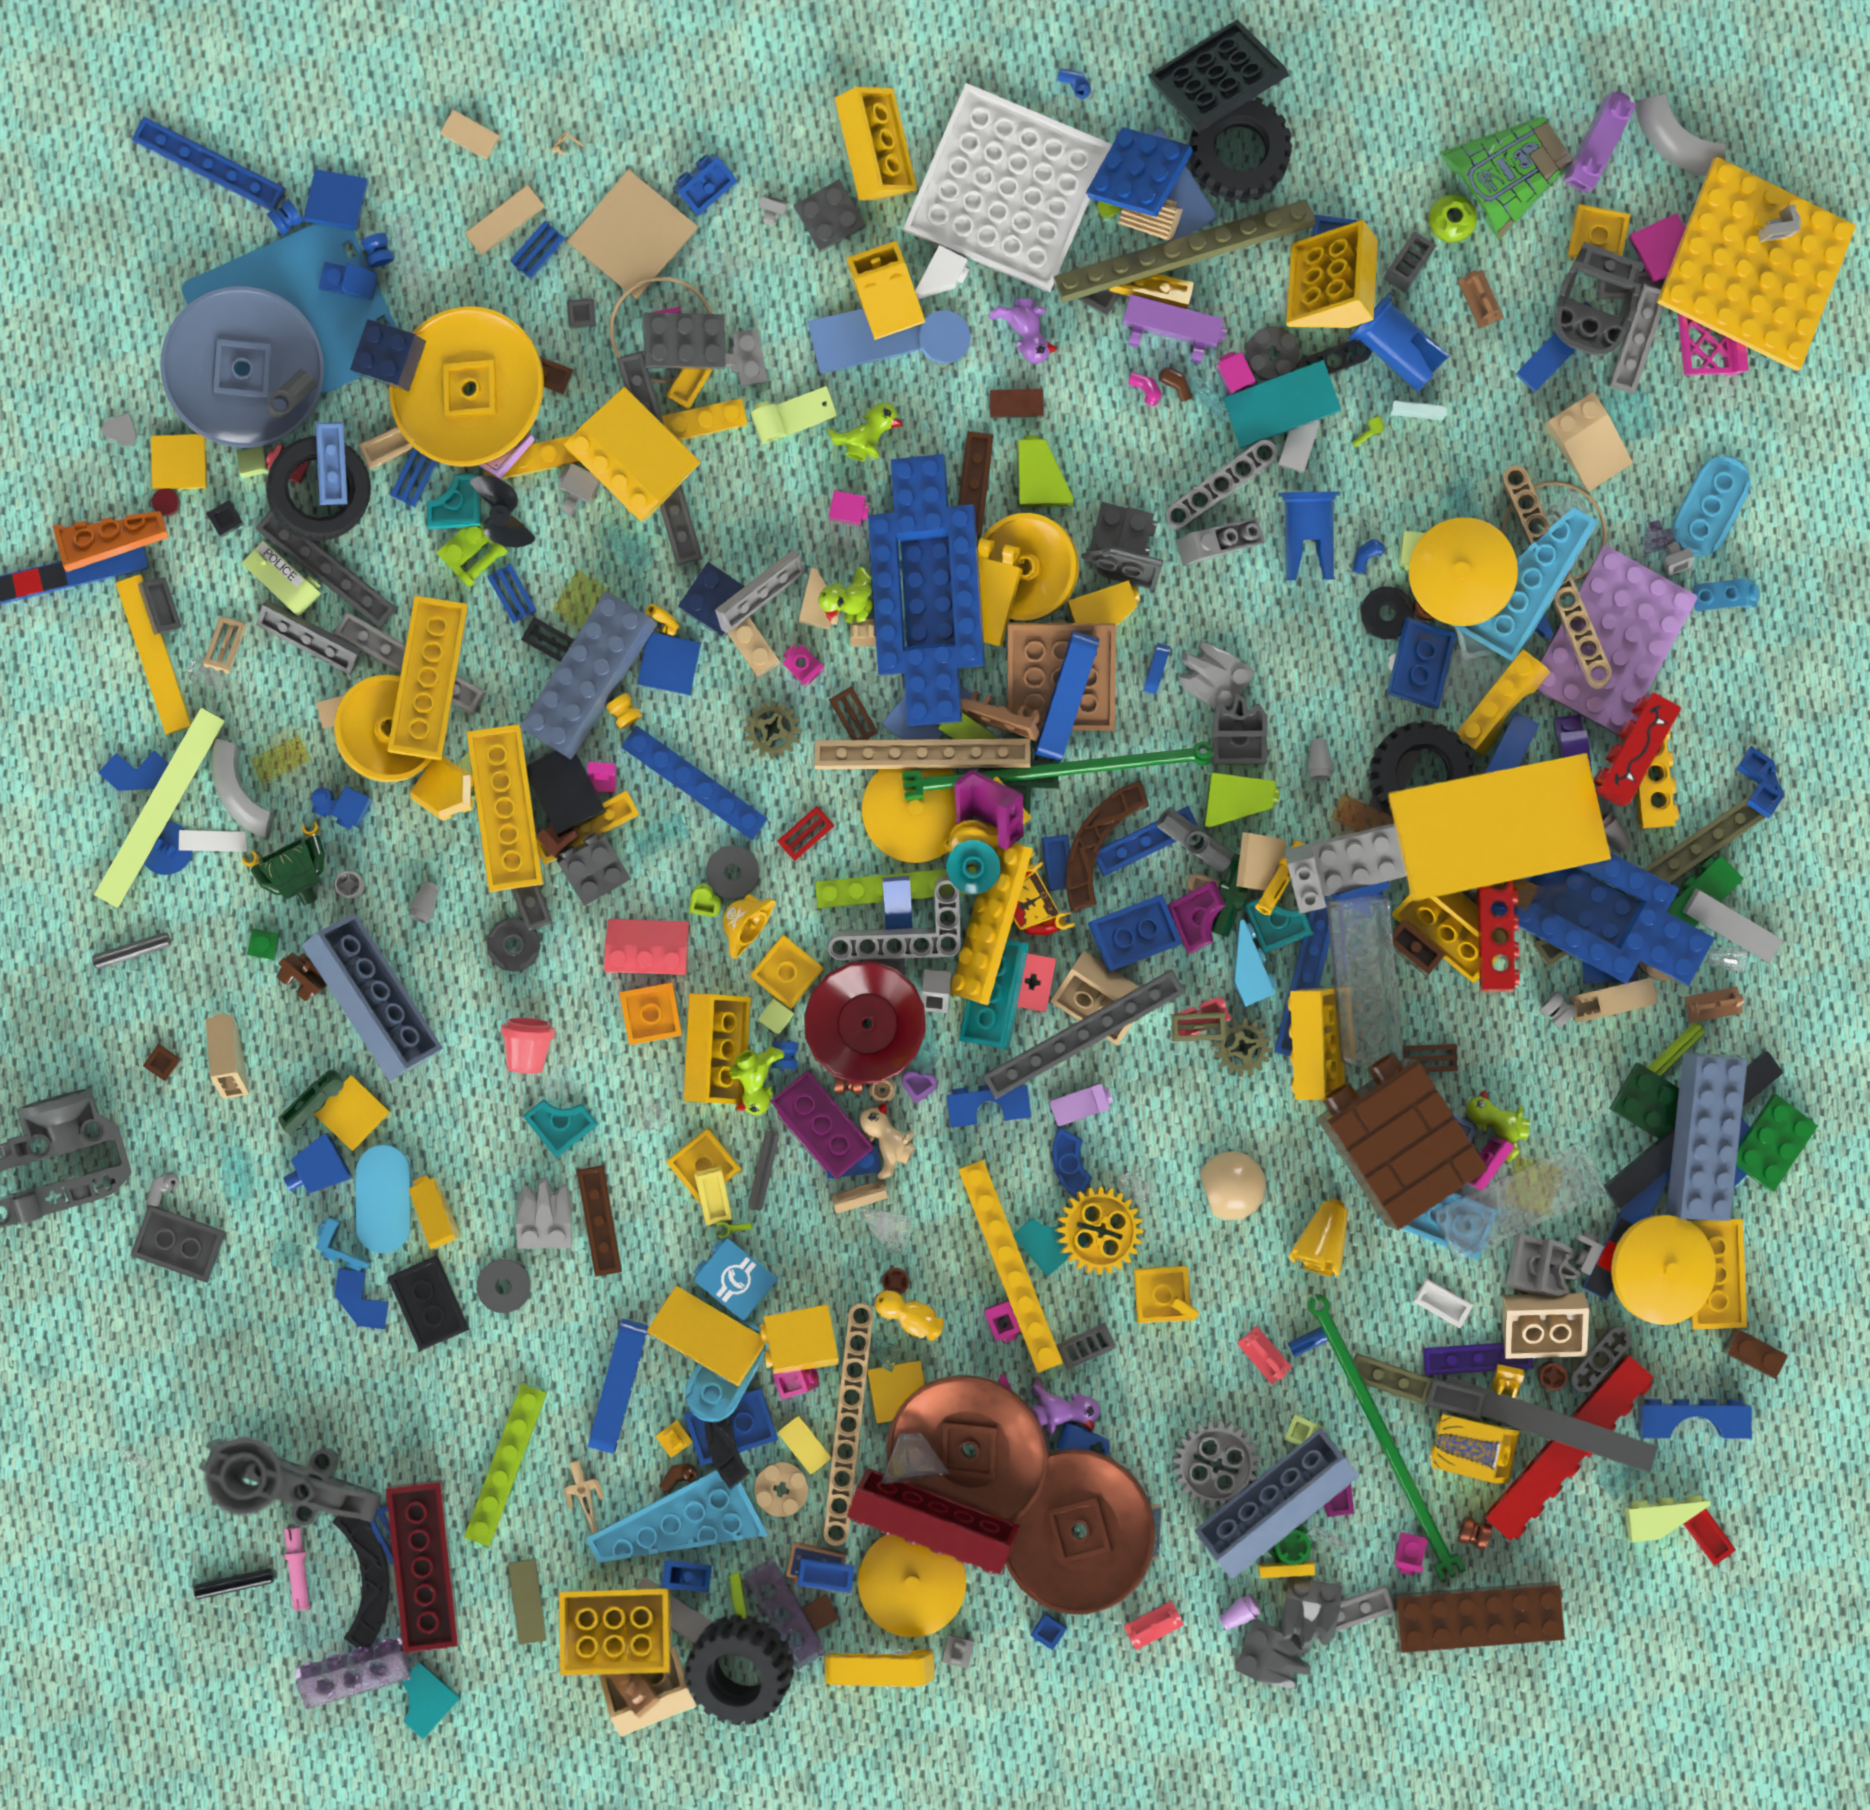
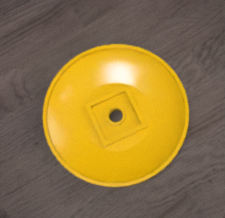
[389,306,544,467]

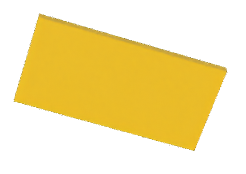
[1388,753,1611,902]

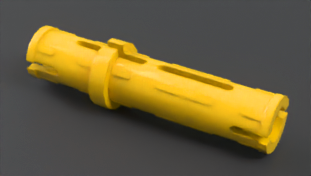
[1255,840,1306,915]

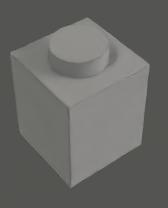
[921,969,951,1013]

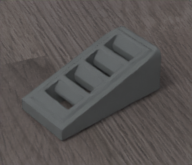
[1384,231,1437,293]
[1056,1322,1117,1370]

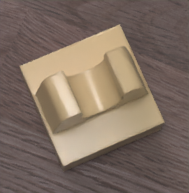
[850,619,876,647]

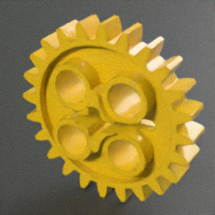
[1055,1187,1143,1275]

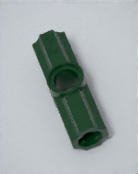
[1211,854,1248,937]

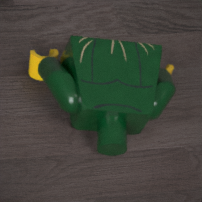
[242,820,325,906]

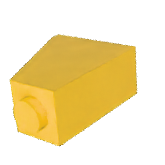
[1067,580,1140,627]
[408,1175,462,1250]

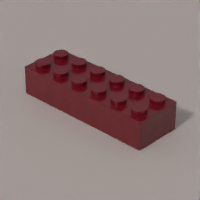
[847,1468,1020,1575]
[386,1480,460,1653]

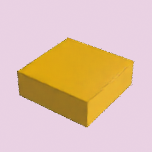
[1170,1297,1199,1321]

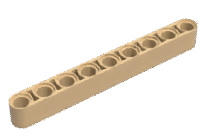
[1503,465,1611,689]
[824,1303,873,1546]

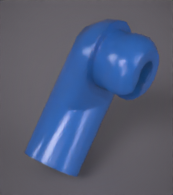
[1352,539,1385,574]

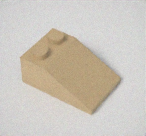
[1544,392,1633,492]

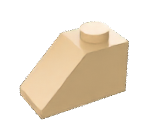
[799,568,840,631]

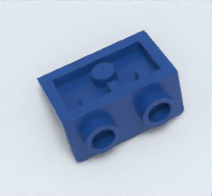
[672,154,738,216]

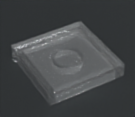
[1441,648,1508,712]

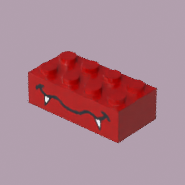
[1593,692,1682,807]

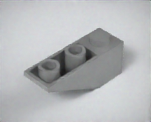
[1176,517,1265,566]

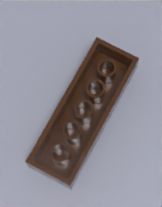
[1393,1581,1565,1653]

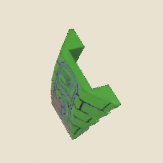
[1440,116,1573,240]

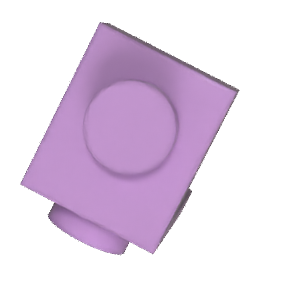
[1050,1084,1113,1126]

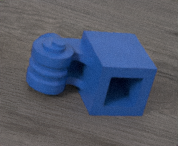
[311,786,373,830]

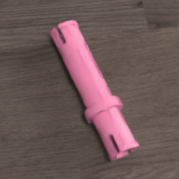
[283,1526,310,1611]

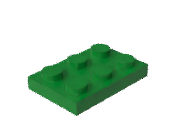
[1736,1094,1818,1192]

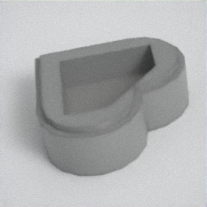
[102,413,138,447]

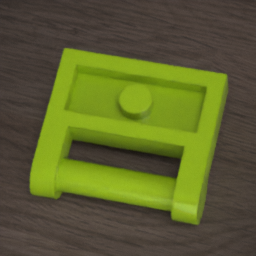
[436,523,508,588]

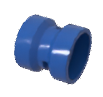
[267,199,304,236]
[361,233,395,268]
[771,1041,798,1069]

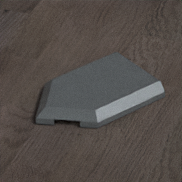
[1081,547,1164,590]

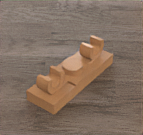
[961,691,1040,741]
[609,1673,660,1719]

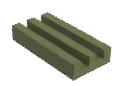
[1170,1012,1226,1042]

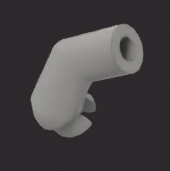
[146,1173,179,1207]

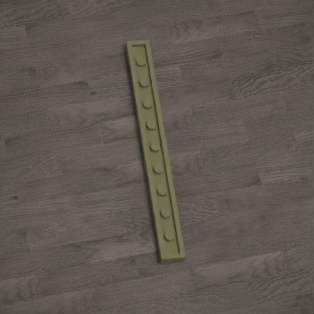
[1054,199,1316,303]
[1533,794,1767,968]

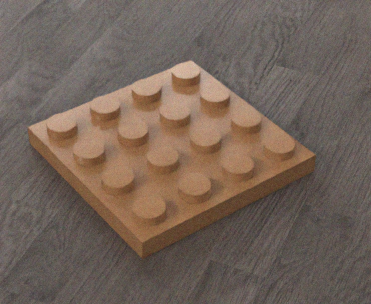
[1007,623,1116,731]

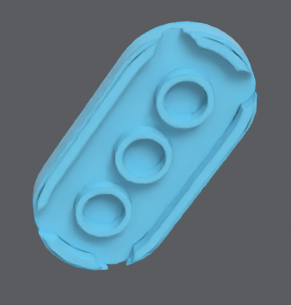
[1672,456,1751,557]
[356,1145,411,1253]
[685,1319,766,1422]

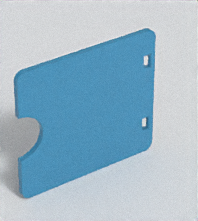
[182,223,397,396]

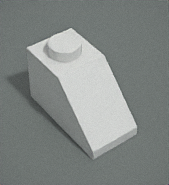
[915,245,970,300]

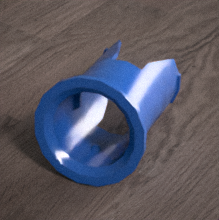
[1348,292,1450,392]
[1278,491,1340,580]

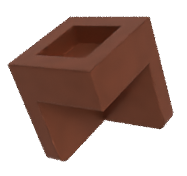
[536,826,579,859]

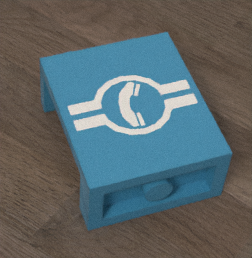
[693,1237,778,1321]

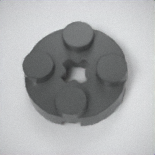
[1245,326,1299,381]

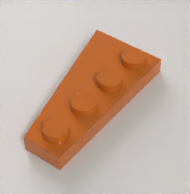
[52,511,169,572]

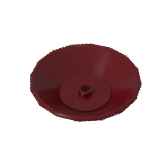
[804,961,926,1084]

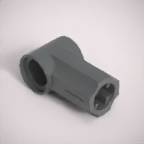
[266,368,317,419]

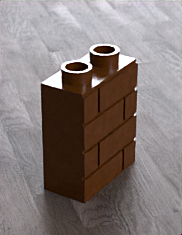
[1316,1052,1488,1231]

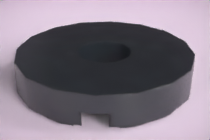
[1360,586,1414,640]

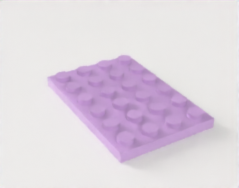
[1536,545,1697,736]

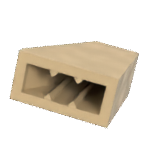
[1569,977,1658,1023]
[206,1014,249,1099]

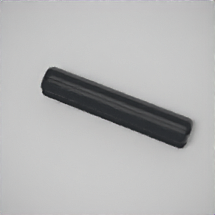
[194,1568,274,1600]

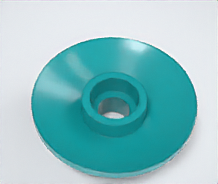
[946,840,1000,894]

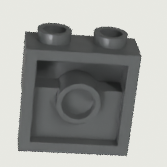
[1089,502,1158,556]
[557,832,631,906]

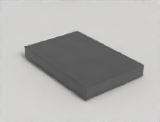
[130,1205,226,1283]

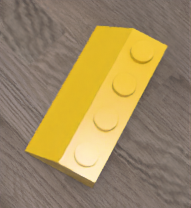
[835,87,918,201]
[1391,891,1515,984]
[1288,987,1345,1100]
[683,994,751,1104]

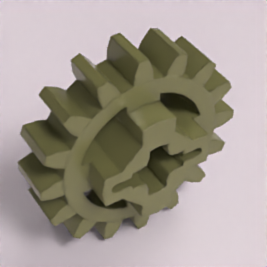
[743,700,802,760]
[1213,1018,1272,1077]

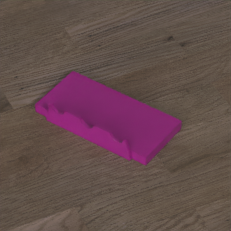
[770,1071,874,1179]

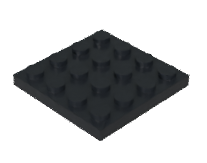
[1148,19,1289,133]

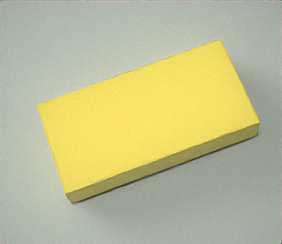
[694,1166,732,1226]
[777,1415,832,1475]

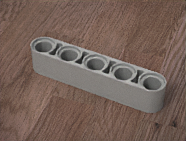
[1165,440,1277,531]

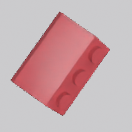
[604,919,689,975]

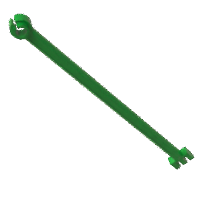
[902,742,1214,801]
[1307,1294,1466,1583]

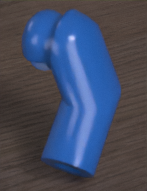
[1057,68,1091,99]

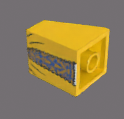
[1430,1414,1520,1484]

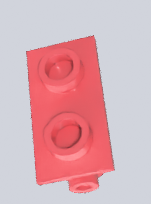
[1176,997,1232,1035]
[1237,1326,1292,1385]
[1124,1601,1184,1650]

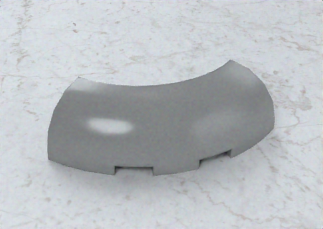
[1635,94,1726,176]
[211,738,275,839]

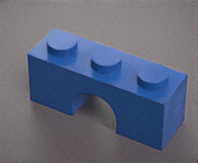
[947,1085,1031,1128]

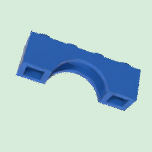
[1638,1398,1752,1439]

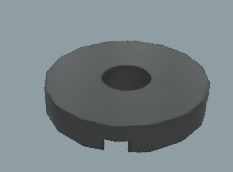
[706,845,760,899]
[487,918,541,972]
[477,1259,531,1313]

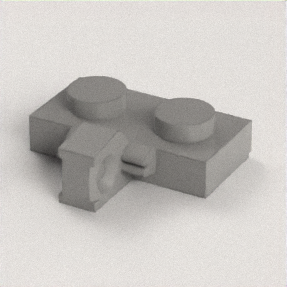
[725,329,768,387]

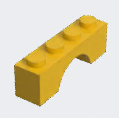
[1456,649,1551,756]

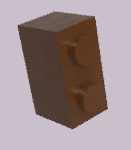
[1383,919,1446,976]
[1721,1328,1788,1379]

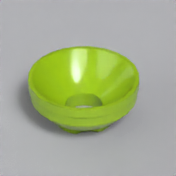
[1428,194,1477,243]

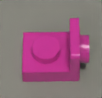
[587,762,617,793]
[772,1368,820,1400]
[1393,1532,1428,1576]

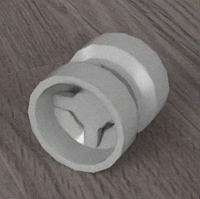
[334,871,365,899]
[1539,991,1577,1029]

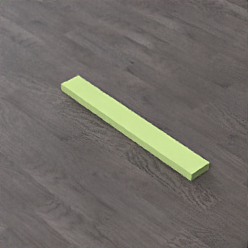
[94,708,225,908]

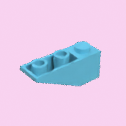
[1233,919,1277,1007]

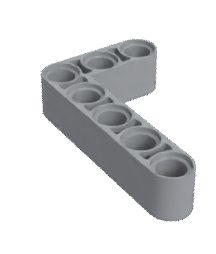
[828,875,961,960]

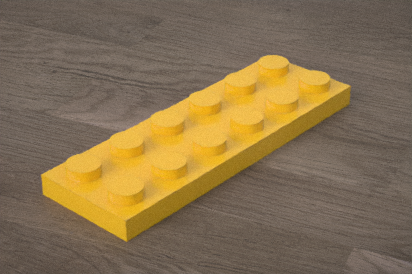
[388,596,468,761]
[466,724,543,892]
[949,844,1033,1005]

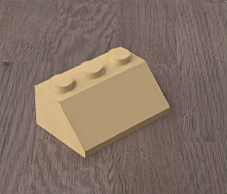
[1050,951,1139,1046]
[1502,1293,1589,1359]
[600,1647,697,1736]

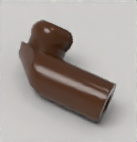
[1160,367,1193,402]
[659,1463,698,1494]

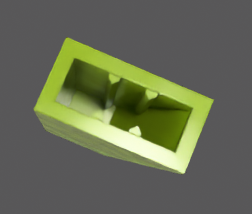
[1018,435,1073,508]
[1203,773,1280,829]

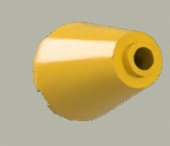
[1288,1198,1348,1277]

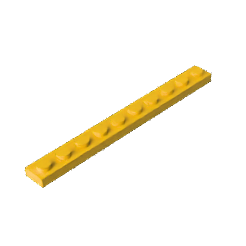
[484,398,748,480]

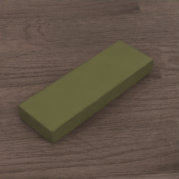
[1353,1353,1433,1405]
[508,1559,547,1645]

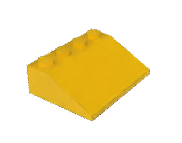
[1286,219,1378,328]
[564,387,701,521]
[559,1589,672,1676]

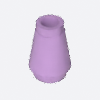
[1219,1594,1261,1630]

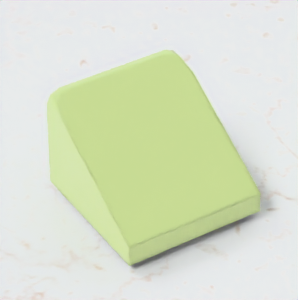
[237,446,269,478]
[758,998,795,1035]
[1284,1415,1324,1445]

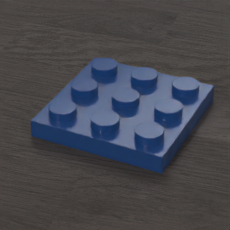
[1086,127,1193,217]

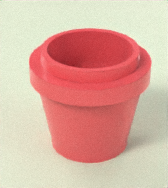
[500,1018,555,1074]

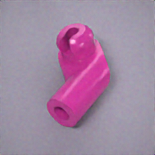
[1128,372,1161,406]

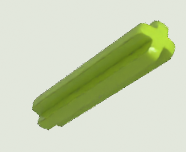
[1647,1022,1705,1076]

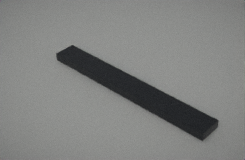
[1602,1051,1783,1209]

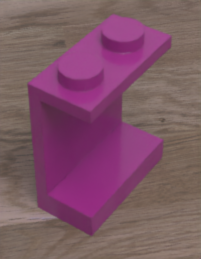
[954,769,1024,850]

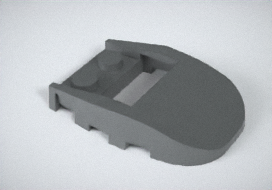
[1554,242,1644,356]

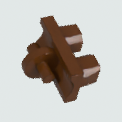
[276,952,327,1001]

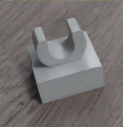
[758,194,791,225]
[1663,541,1694,577]
[942,1634,975,1668]

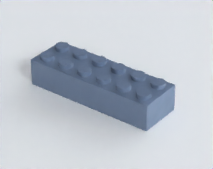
[520,591,657,759]
[302,913,443,1082]
[1666,1052,1747,1221]
[1194,1428,1360,1579]

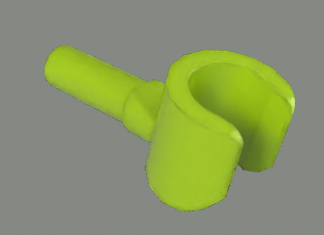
[1352,416,1385,448]
[716,1222,753,1238]

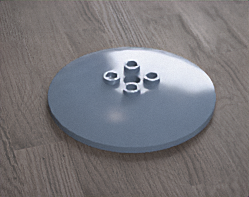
[160,286,324,448]

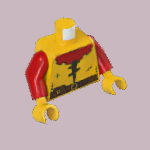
[1012,853,1075,936]

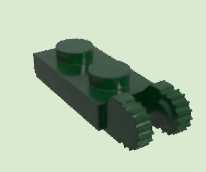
[278,1070,344,1136]

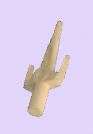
[564,1460,604,1534]

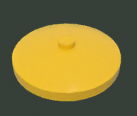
[982,513,1079,621]
[1409,517,1518,626]
[333,675,433,782]
[862,768,956,863]
[1612,1215,1716,1325]
[858,1534,966,1637]

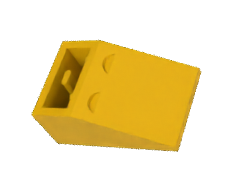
[846,240,925,340]

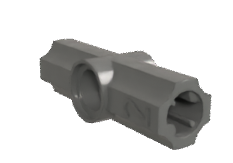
[1156,807,1234,872]

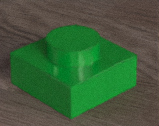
[247,928,280,960]

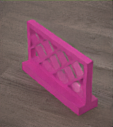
[1677,313,1749,376]

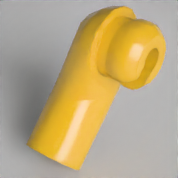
[645,604,679,637]

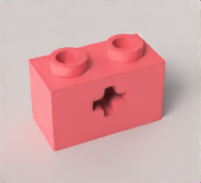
[1017,953,1056,1013]

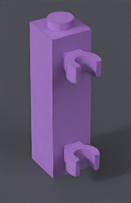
[1562,91,1637,193]
[1123,295,1227,364]

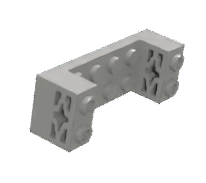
[1284,823,1407,914]

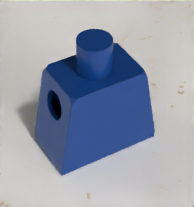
[283,1133,353,1193]

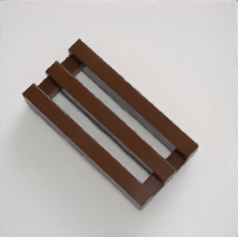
[828,686,879,740]
[1402,1044,1458,1072]

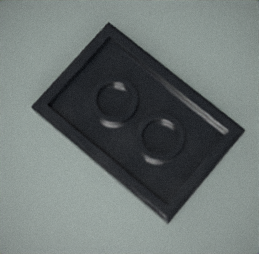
[526,751,606,837]
[387,1255,470,1352]

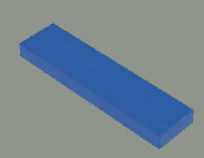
[1096,806,1198,877]

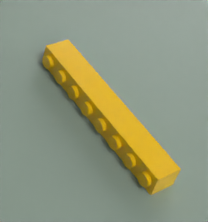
[958,1159,1063,1373]

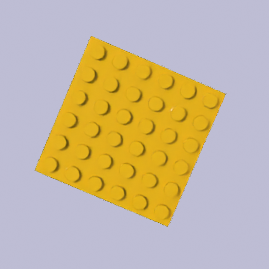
[1656,157,1856,371]

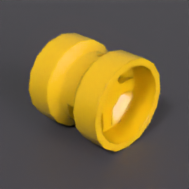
[606,693,642,730]

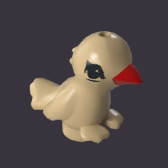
[860,1103,916,1180]

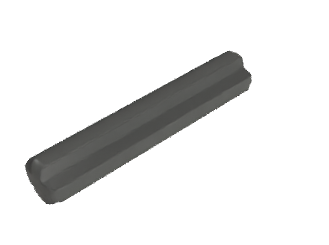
[92,932,171,969]
[748,1131,779,1211]

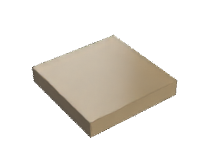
[1236,833,1286,891]

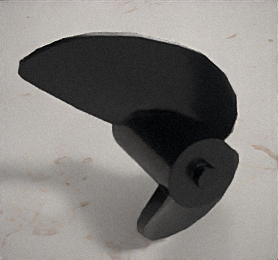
[470,475,535,548]

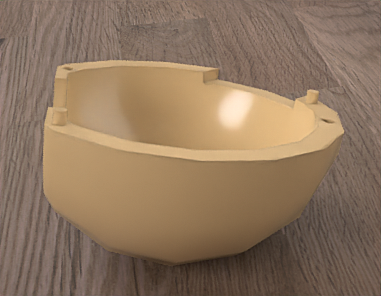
[1199,1151,1267,1221]

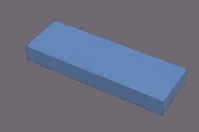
[315,422,347,505]

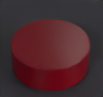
[152,489,180,516]

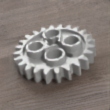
[1172,1419,1260,1508]

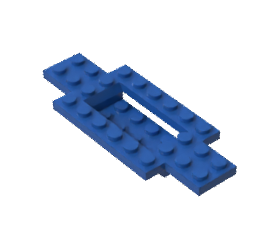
[868,454,985,727]
[1491,852,1715,987]

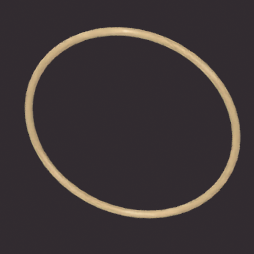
[610,277,712,383]
[1502,481,1607,582]

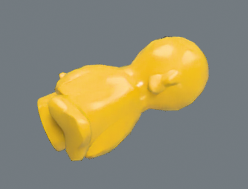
[874,1290,944,1341]

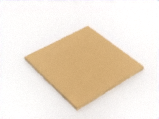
[567,169,699,300]

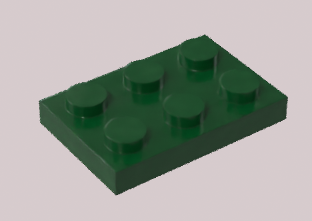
[1609,1062,1679,1139]

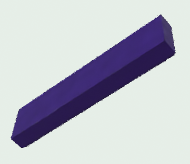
[1423,1342,1533,1376]

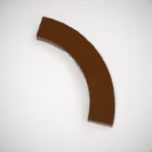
[1066,780,1149,913]

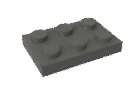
[643,312,726,369]

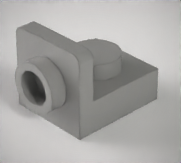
[1758,205,1801,242]
[1574,1232,1604,1275]

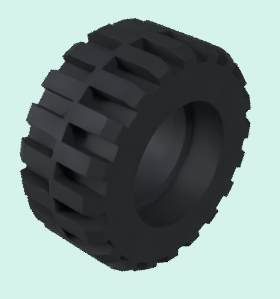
[1189,97,1292,203]
[1369,721,1475,819]
[685,1614,794,1726]

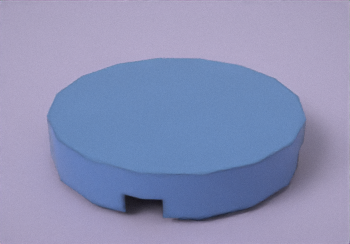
[918,310,971,364]

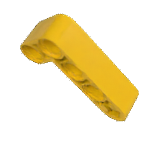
[824,1649,935,1687]

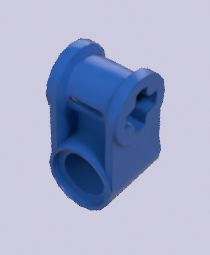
[1056,1422,1110,1456]

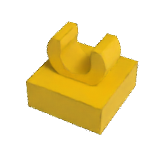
[1491,1364,1524,1398]
[655,1420,693,1458]

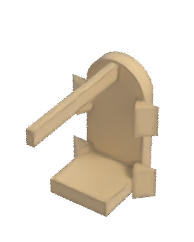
[552,131,584,156]

